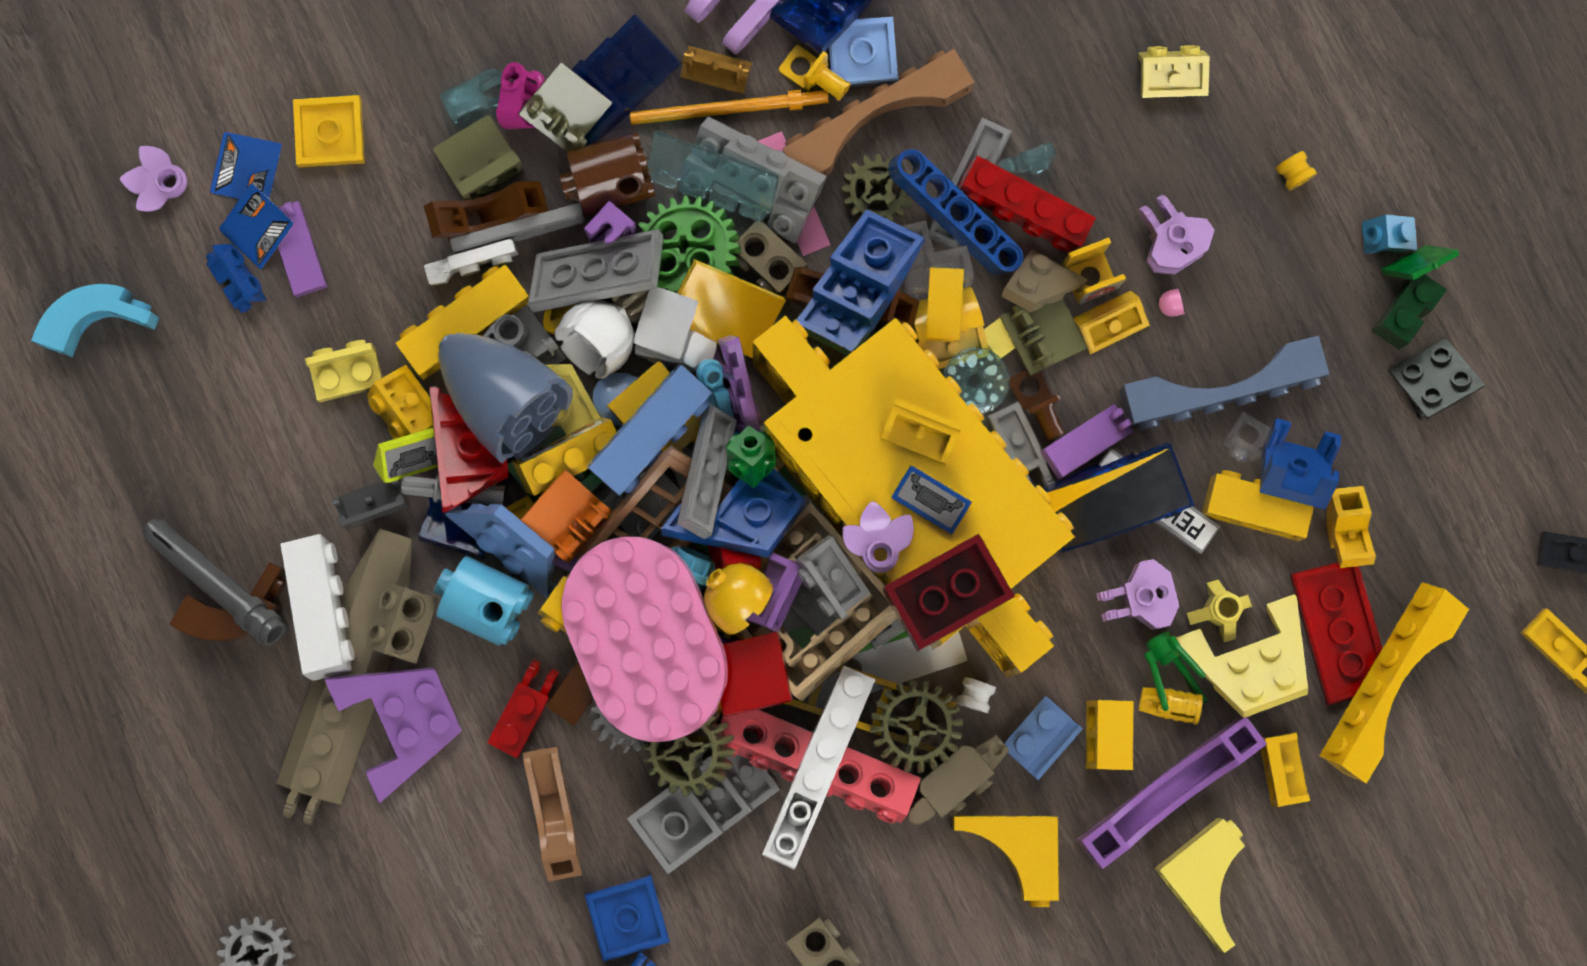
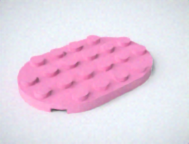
[562,537,728,742]

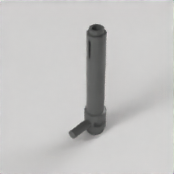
[142,519,289,646]

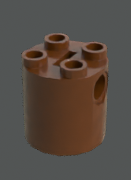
[559,133,656,216]

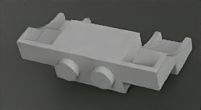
[678,117,827,244]

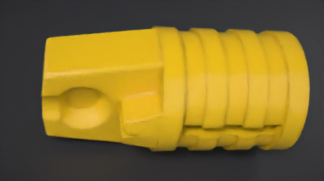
[1139,687,1203,725]

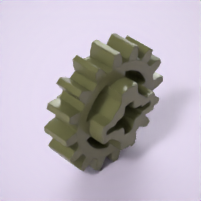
[841,154,912,222]

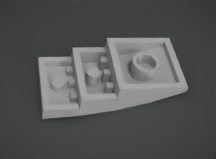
[627,738,781,874]

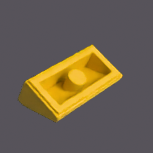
[1073,291,1150,355]

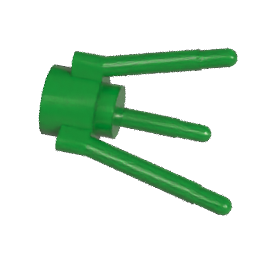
[1144,631,1208,711]

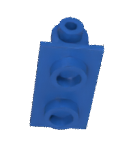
[206,244,267,313]

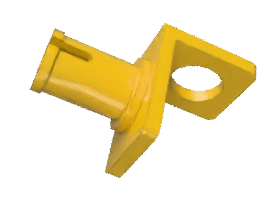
[779,45,851,101]

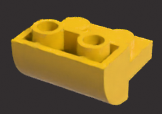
[912,287,990,369]

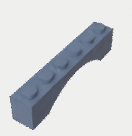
[1119,336,1330,431]

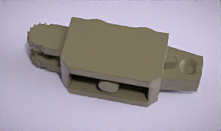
[907,735,1009,826]

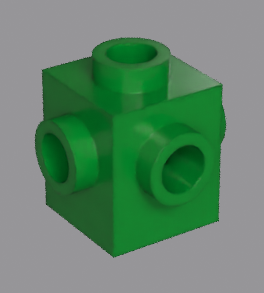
[726,425,776,488]

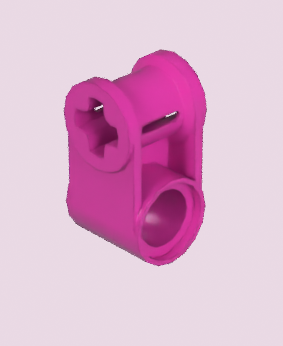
[496,62,545,130]

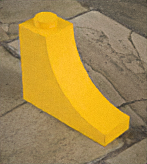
[952,816,1059,907]

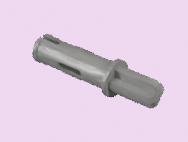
[401,475,505,505]

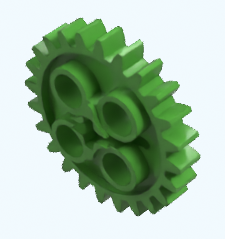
[638,196,741,293]

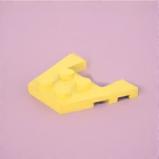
[1176,594,1308,718]

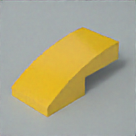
[926,267,964,342]

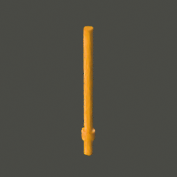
[630,89,829,125]

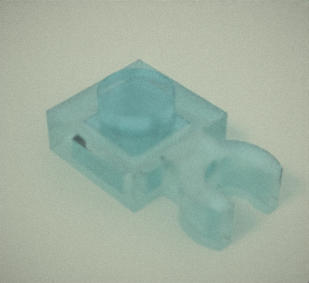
[997,142,1056,174]

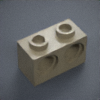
[732,218,807,296]
[365,582,438,664]
[786,915,861,966]

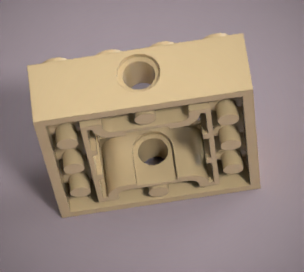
[740,503,898,701]

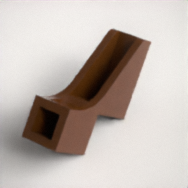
[786,267,920,331]

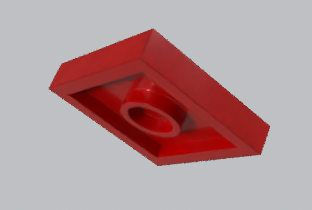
[720,632,793,717]

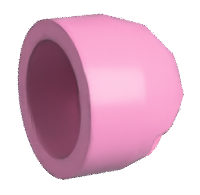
[1159,288,1185,317]

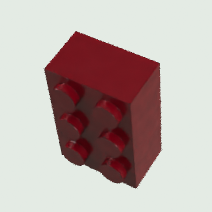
[882,534,1015,652]

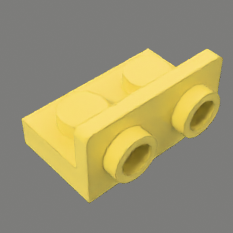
[1138,45,1210,98]
[305,340,383,403]

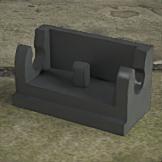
[332,479,410,530]

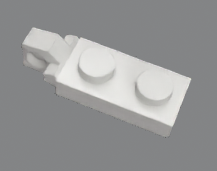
[424,239,519,286]

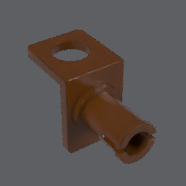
[1008,370,1066,441]

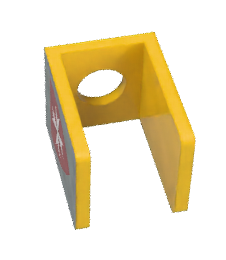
[1062,238,1126,305]

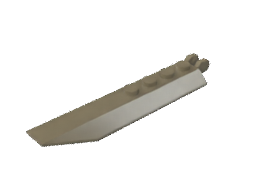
[276,528,412,825]

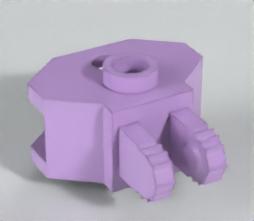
[1139,195,1215,275]
[1096,559,1179,630]

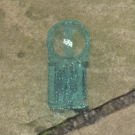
[440,69,502,123]

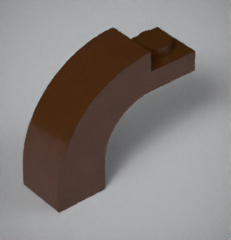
[424,181,549,242]
[169,562,287,642]

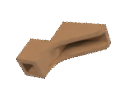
[523,747,582,882]

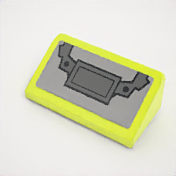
[373,428,438,483]

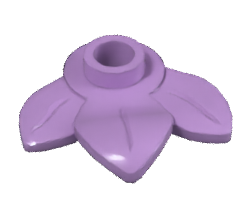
[120,146,187,212]
[843,502,914,573]

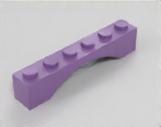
[1076,716,1267,869]

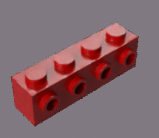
[958,155,1096,253]

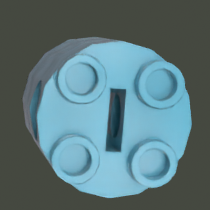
[434,556,535,646]

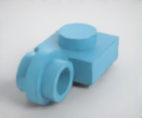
[696,359,734,418]

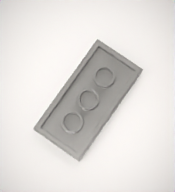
[528,229,663,312]

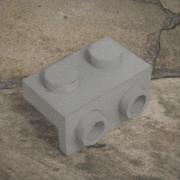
[795,535,870,620]

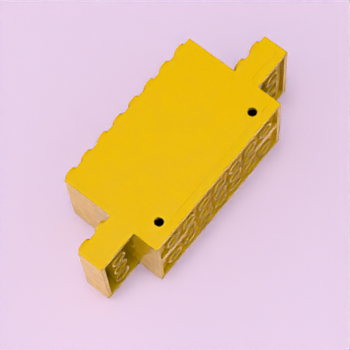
[753,315,1075,677]

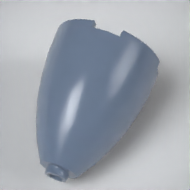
[438,333,573,463]

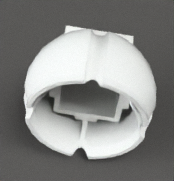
[555,299,635,379]

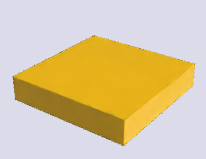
[293,95,365,168]

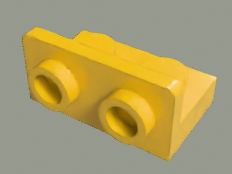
[367,365,433,439]

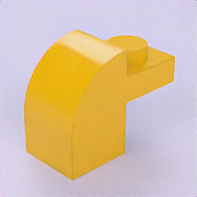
[1326,486,1376,568]

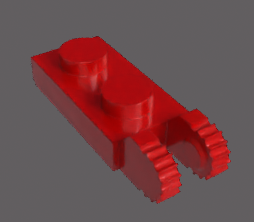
[487,659,559,759]

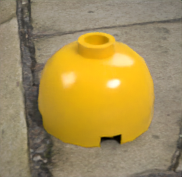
[704,563,773,635]

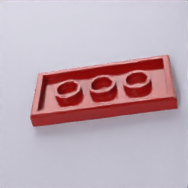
[1290,562,1383,705]

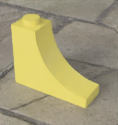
[1154,818,1245,953]

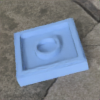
[829,17,898,87]

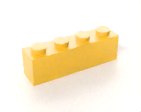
[395,264,529,381]

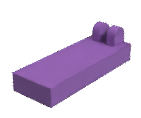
[277,201,328,298]
[1040,404,1133,480]

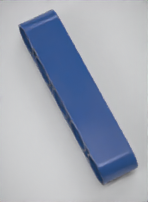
[888,149,1023,276]

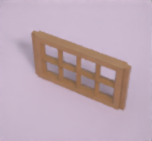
[576,445,733,561]

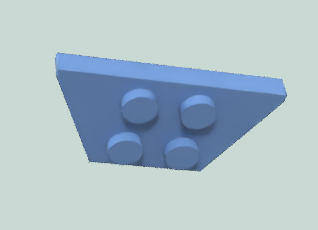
[445,504,555,598]

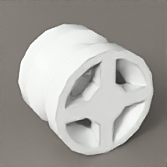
[956,677,996,714]

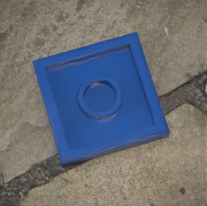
[585,875,670,962]

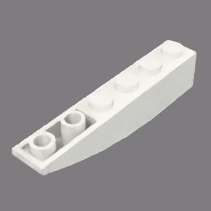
[762,666,875,870]

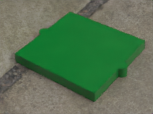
[1381,245,1460,280]

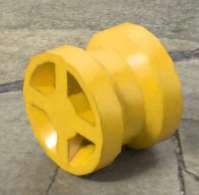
[1275,151,1318,191]

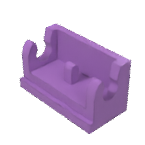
[584,201,637,244]
[747,553,802,632]

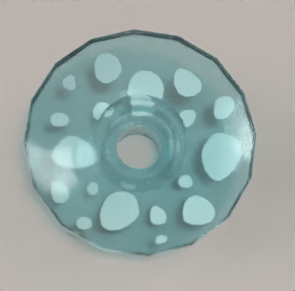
[943,347,1010,414]

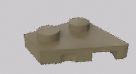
[1001,249,1088,312]

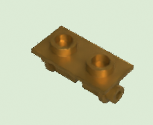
[680,46,752,94]

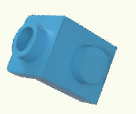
[1362,215,1417,254]

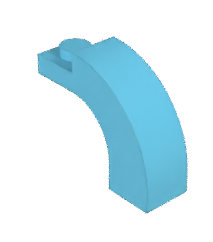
[31,284,159,357]

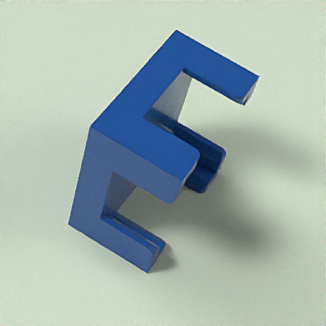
[1259,418,1341,510]

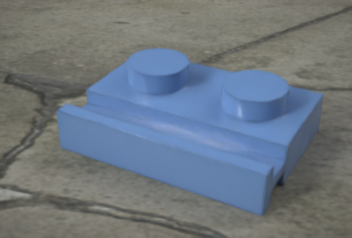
[1004,696,1083,780]

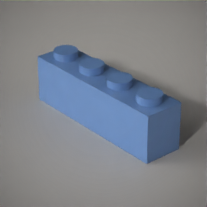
[586,365,712,496]

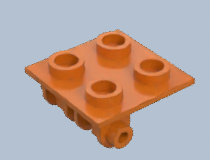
[520,469,612,564]

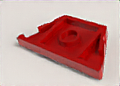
[430,387,508,512]

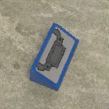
[891,465,972,535]

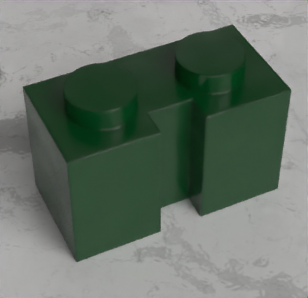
[1372,274,1447,350]

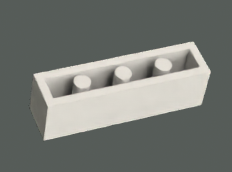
[281,534,355,681]

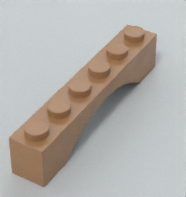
[782,49,975,176]

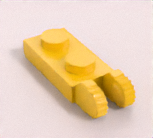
[1521,608,1587,694]

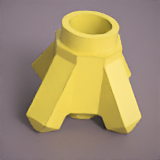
[1187,580,1252,642]

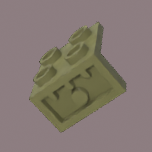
[433,115,524,200]

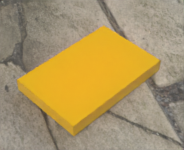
[677,259,786,358]

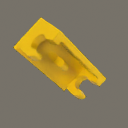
[880,398,963,465]
[1086,700,1134,770]
[1260,732,1310,807]

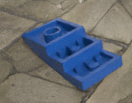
[796,209,925,356]

